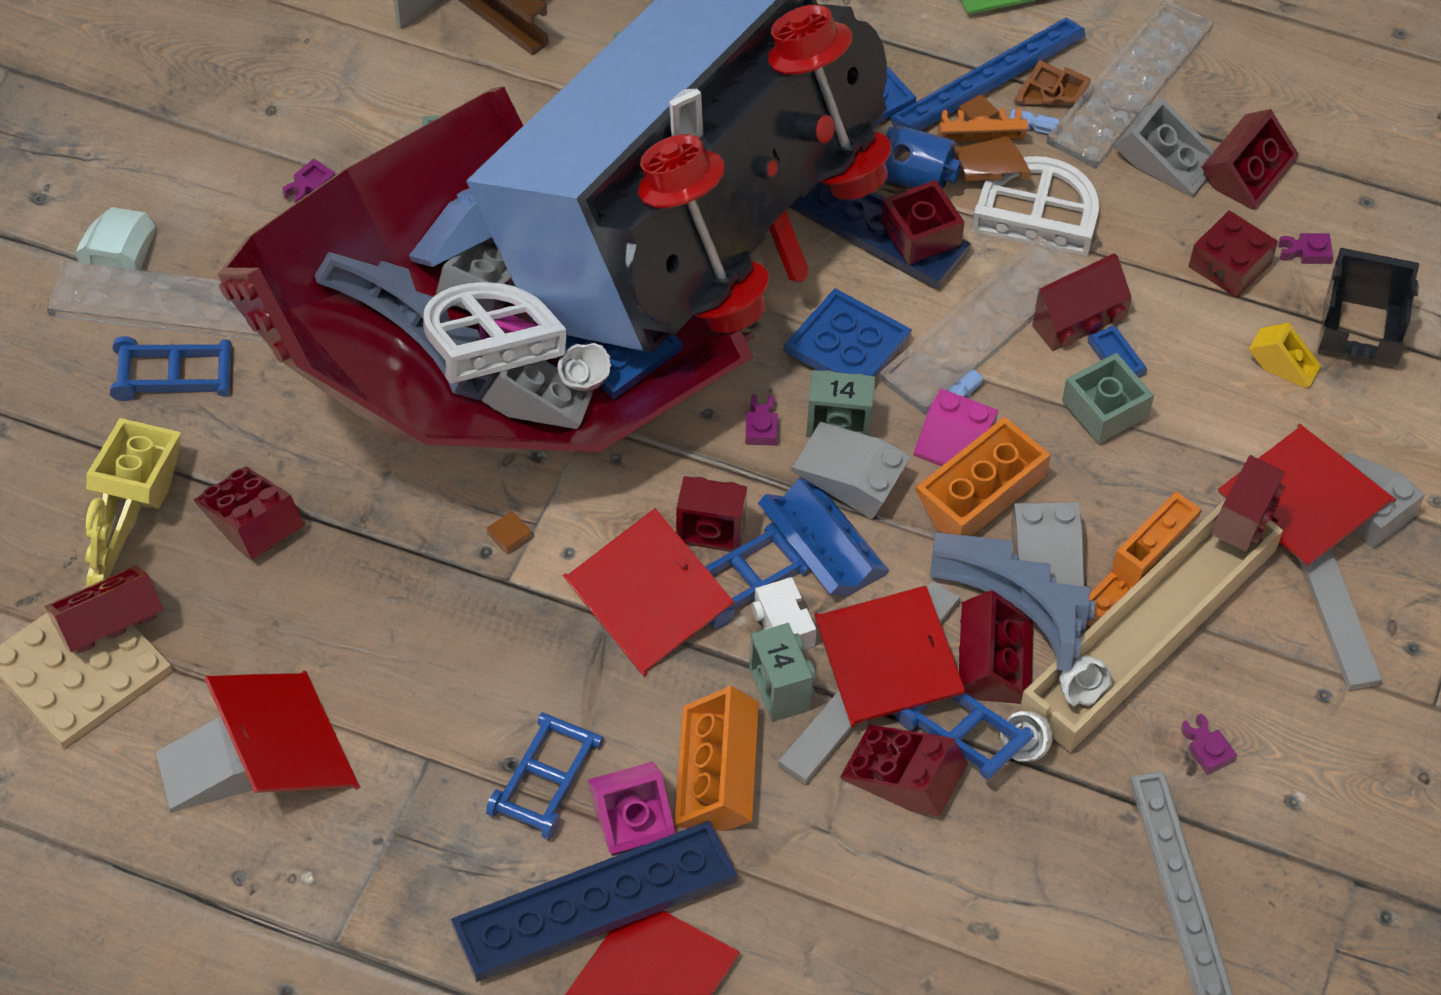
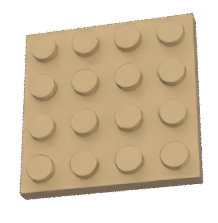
[0,585,173,750]

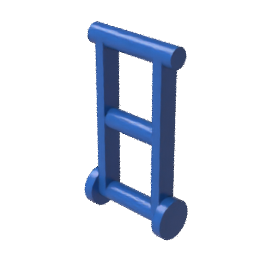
[110,336,232,401]
[686,523,811,629]
[894,693,1034,780]
[486,712,604,840]

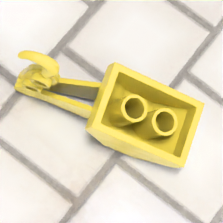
[86,418,181,585]

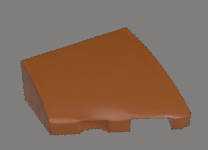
[1014,60,1091,105]
[953,136,1031,181]

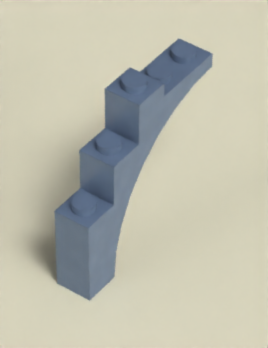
[315,252,495,401]
[930,532,1095,671]

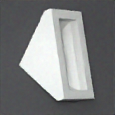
[669,89,703,137]

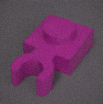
[282,158,335,204]
[1278,233,1333,264]
[745,394,778,446]
[1181,713,1237,775]

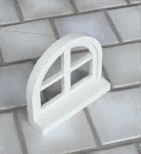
[971,156,1099,257]
[423,282,566,384]

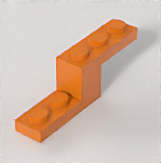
[1085,491,1202,631]

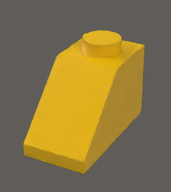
[1249,322,1321,388]

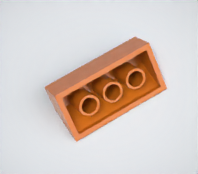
[915,416,1051,536]
[674,686,759,831]

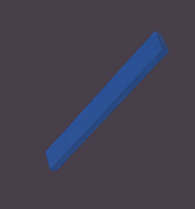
[891,17,1085,131]

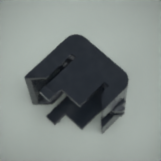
[1317,248,1420,367]

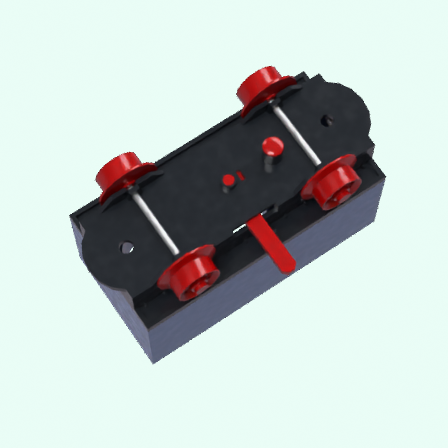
[466,0,891,353]

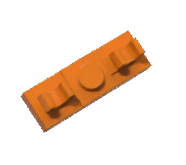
[937,108,1028,142]

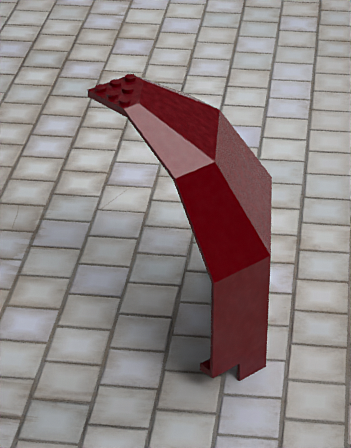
[218,86,754,452]

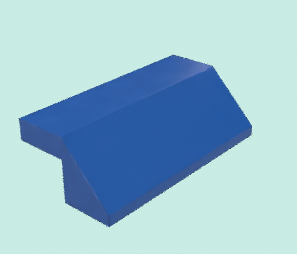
[758,478,890,596]

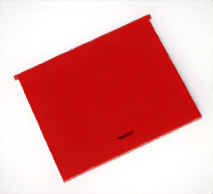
[1218,423,1396,566]
[563,508,735,677]
[814,585,965,727]
[205,670,360,793]
[565,910,740,995]

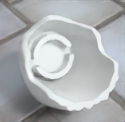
[557,343,611,391]
[1059,655,1112,706]
[1000,711,1053,762]

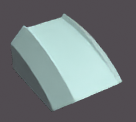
[76,207,156,277]

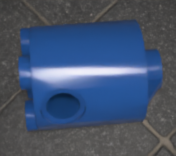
[885,125,962,190]

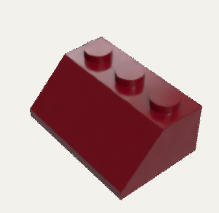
[1201,109,1299,209]
[1032,253,1132,351]
[44,565,164,653]
[958,590,1034,704]

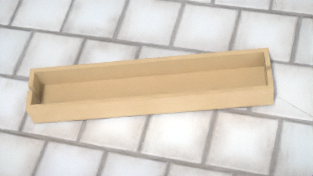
[1020,500,1283,753]

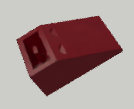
[193,466,305,560]
[840,724,968,817]

